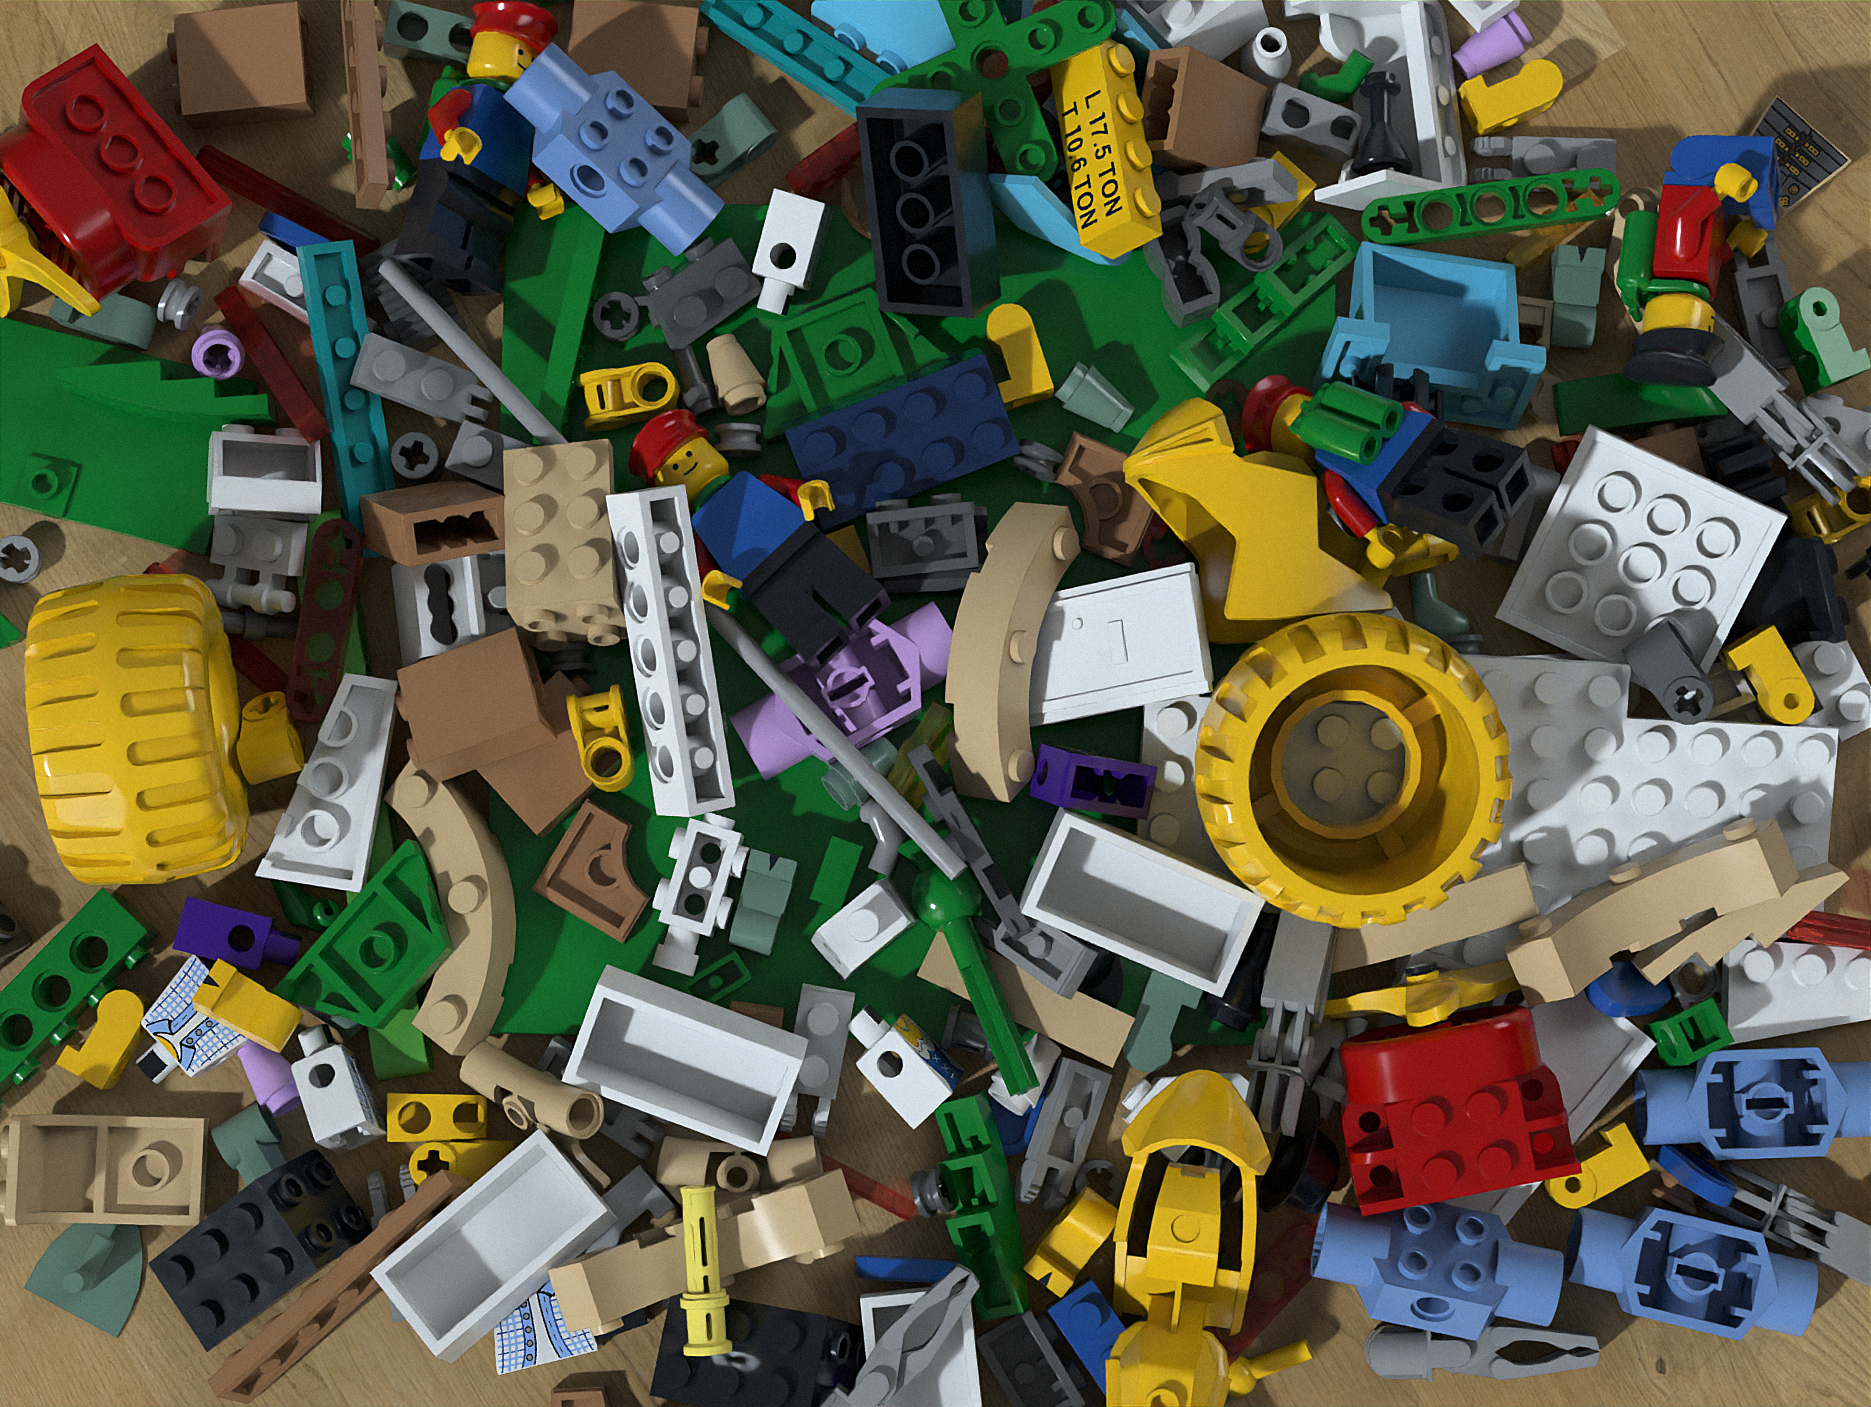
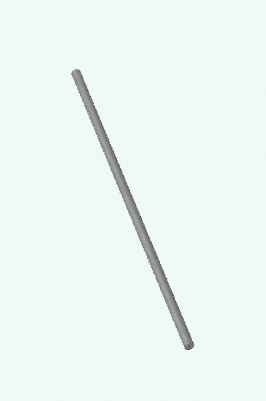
[379,257,968,881]

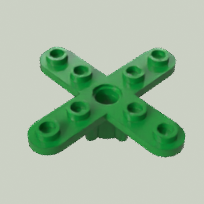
[869,0,1117,184]

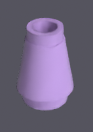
[1452,10,1533,80]
[191,324,245,381]
[237,1040,302,1118]

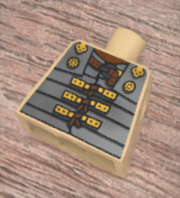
[1728,95,1852,226]

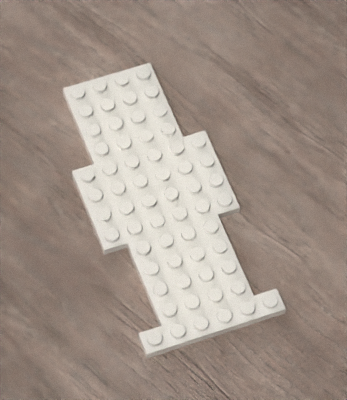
[1130,654,1839,972]

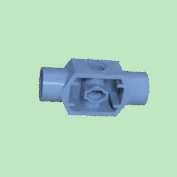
[502,42,725,256]
[1633,1047,1871,1160]
[1311,1201,1564,1341]
[1563,1205,1818,1341]

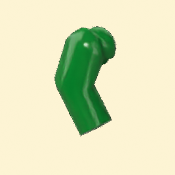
[1298,49,1375,104]
[271,879,341,933]

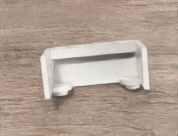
[1290,0,1468,211]

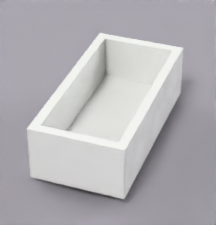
[1018,807,1265,998]
[562,964,809,1157]
[369,1128,619,1364]
[860,1283,982,1407]

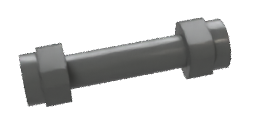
[647,306,721,420]

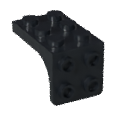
[1713,531,1850,664]
[148,1149,373,1352]
[649,1290,866,1407]

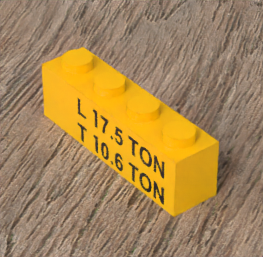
[1049,39,1163,260]

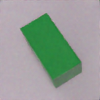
[810,836,864,910]
[678,950,755,1004]

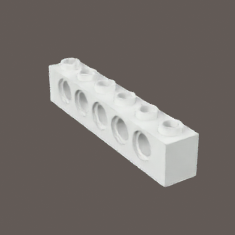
[606,484,736,817]

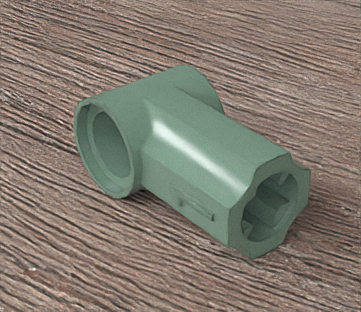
[211,1102,289,1186]

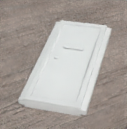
[1029,562,1214,728]
[1443,989,1657,1226]

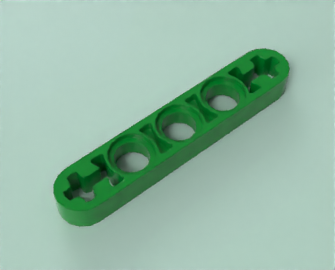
[1361,168,1621,247]
[533,209,612,447]

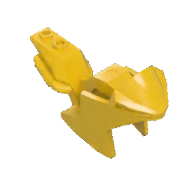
[1123,397,1461,645]
[1105,1070,1272,1407]

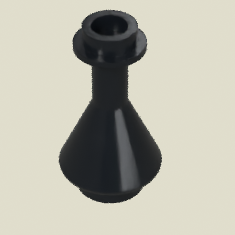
[1351,71,1413,176]
[1203,911,1279,1033]

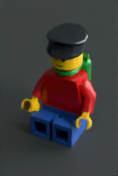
[1616,135,1782,388]

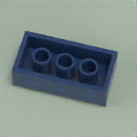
[781,347,1021,530]

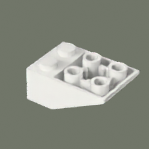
[1115,0,1269,62]

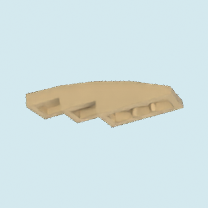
[1331,861,1540,974]
[1629,862,1850,986]
[917,932,1136,1068]

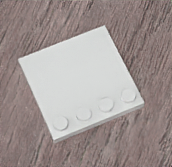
[1495,424,1787,706]

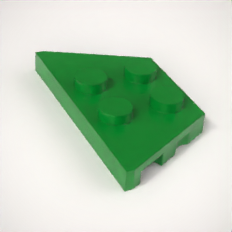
[763,287,950,444]
[271,839,454,1030]

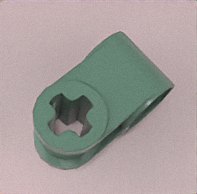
[687,93,780,190]

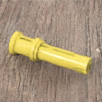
[680,1184,733,1356]

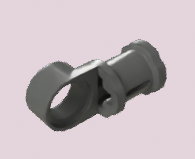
[1185,183,1283,272]

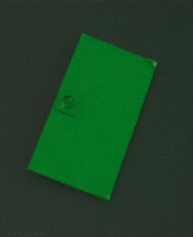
[0,317,259,557]

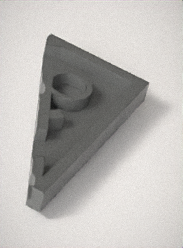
[907,743,1033,941]

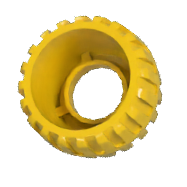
[24,573,250,885]
[1194,612,1513,929]

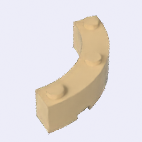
[945,502,1081,803]
[383,759,516,1056]
[1504,817,1800,1007]
[547,1168,862,1336]

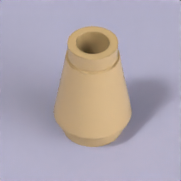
[706,334,767,416]

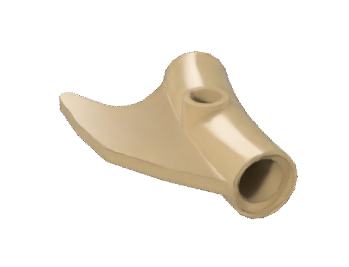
[460,1042,611,1190]
[656,1135,824,1264]

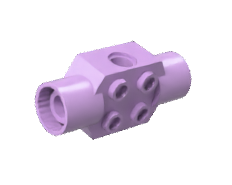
[729,601,953,781]

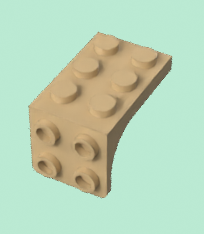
[503,439,628,651]
[0,1114,209,1226]

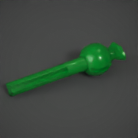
[898,829,1040,1097]

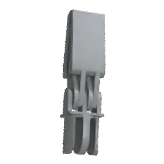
[1708,311,1871,507]
[1245,910,1339,1137]
[1702,1160,1871,1288]
[820,1263,980,1407]
[1363,1322,1600,1382]

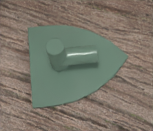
[24,1223,144,1338]

